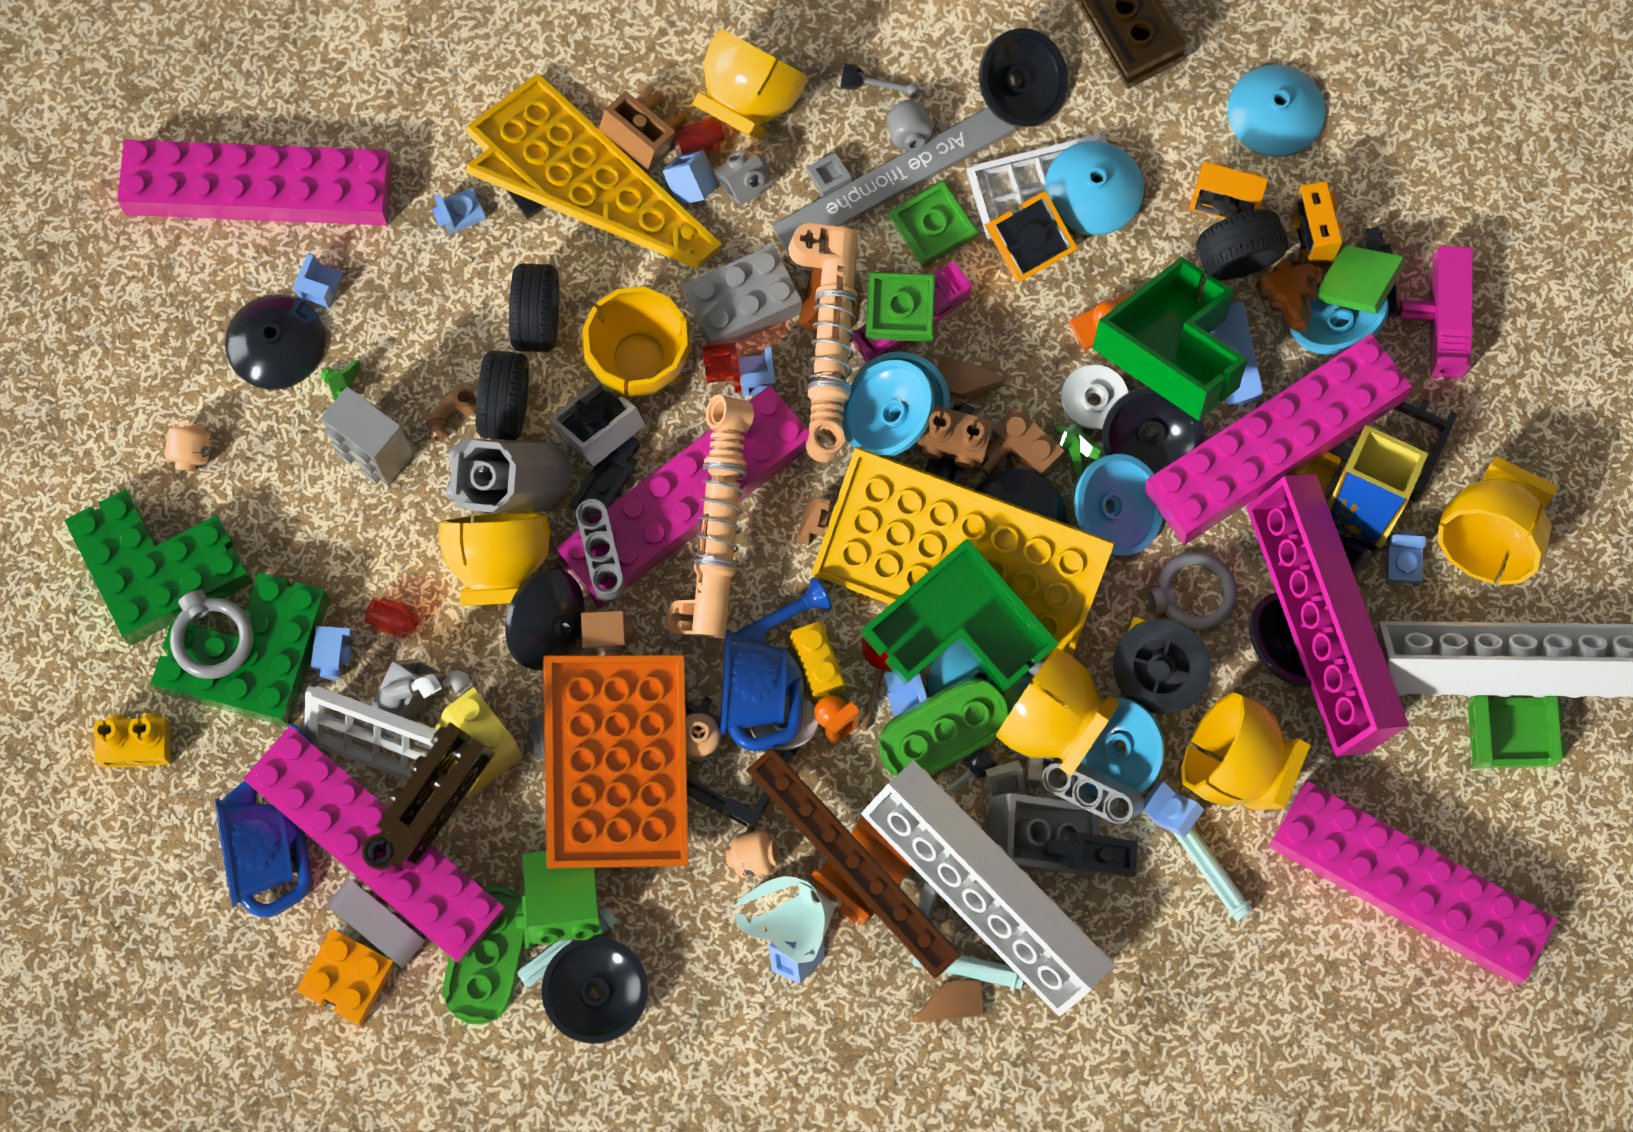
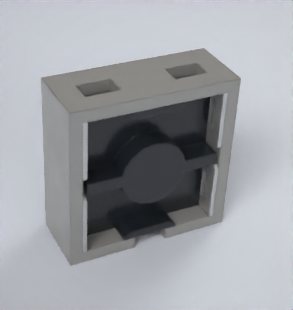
[549,380,646,467]

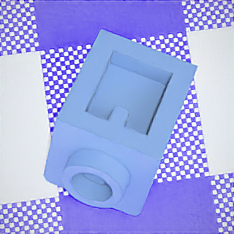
[432,187,486,234]
[1386,531,1427,584]
[1143,780,1204,837]

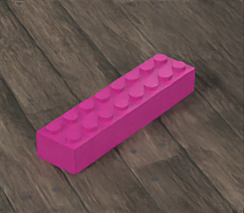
[117,140,393,226]
[1145,333,1412,545]
[555,385,809,609]
[1246,474,1409,757]
[243,725,506,965]
[1268,780,1557,986]

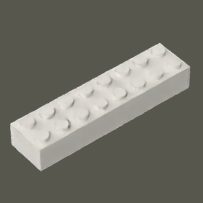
[1377,621,1633,698]
[861,760,1115,1017]

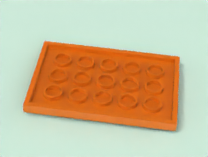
[543,655,688,869]

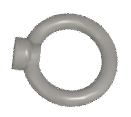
[1147,552,1237,630]
[170,589,253,679]

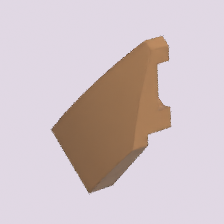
[938,356,1006,401]
[796,498,831,545]
[913,980,984,1023]

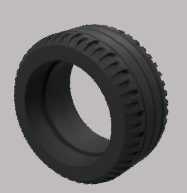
[1196,209,1289,281]
[509,263,559,353]
[476,350,529,440]

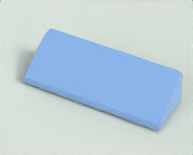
[1211,301,1263,407]

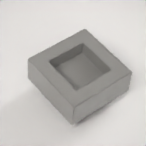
[807,152,852,197]
[985,760,1027,796]

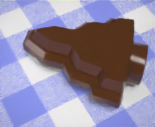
[1256,260,1323,332]

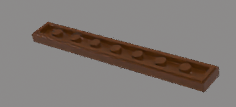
[746,747,961,980]

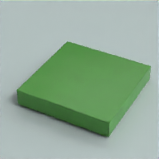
[888,180,979,268]
[1317,245,1406,314]
[866,272,936,342]

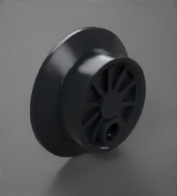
[1113,619,1211,714]

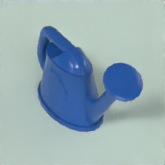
[720,577,832,752]
[214,723,315,917]

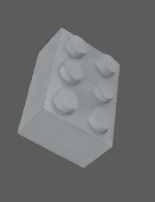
[683,244,802,354]
[321,387,414,487]

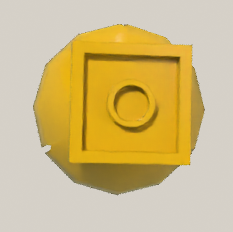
[692,28,809,141]
[582,286,691,400]
[1437,455,1558,585]
[438,512,550,606]
[996,647,1121,776]
[1181,692,1311,810]

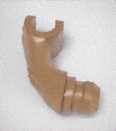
[426,388,476,441]

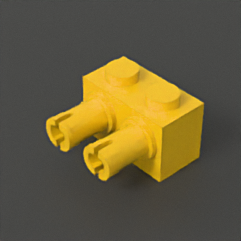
[93,713,172,768]

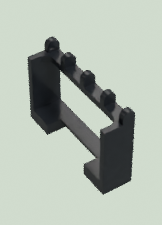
[1328,398,1458,503]
[685,685,800,831]

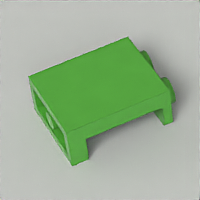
[1467,695,1567,769]
[522,851,602,945]

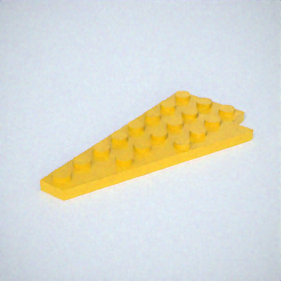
[466,73,722,269]

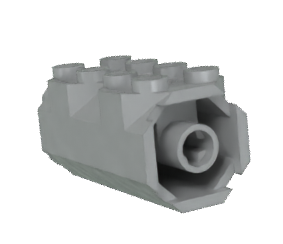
[446,438,572,512]

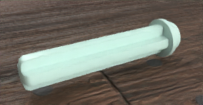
[1174,827,1253,922]
[518,905,619,987]
[912,955,1023,991]

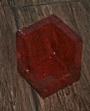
[702,342,742,393]

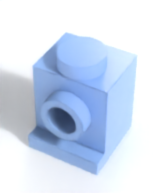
[311,626,355,680]

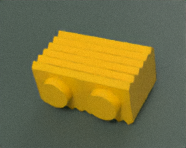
[788,621,846,703]

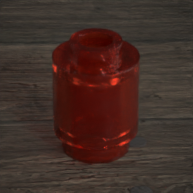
[675,117,725,155]
[365,596,419,639]

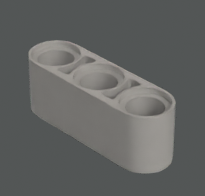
[576,499,625,602]
[1042,760,1145,824]
[326,878,426,969]

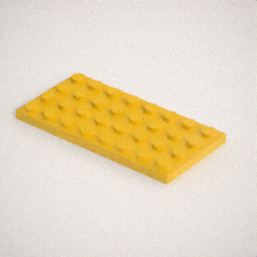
[811,446,1115,660]

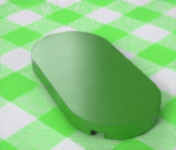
[878,678,1009,776]
[443,885,525,1025]

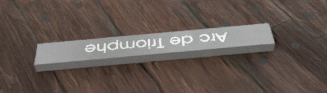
[772,108,1015,255]

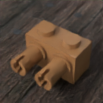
[599,86,688,172]
[916,405,994,469]
[978,405,1064,478]
[581,611,634,656]

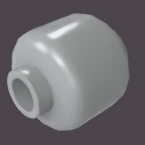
[886,100,933,150]

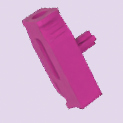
[1399,246,1473,378]
[850,261,972,362]

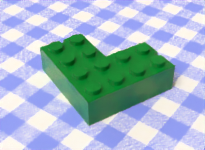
[1092,256,1248,421]
[64,489,254,646]
[860,539,1059,692]
[150,572,330,727]

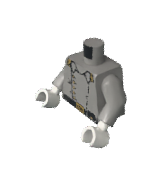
[371,659,473,738]

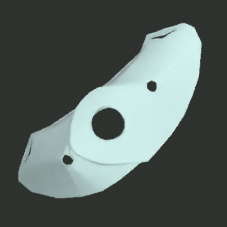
[733,876,835,963]

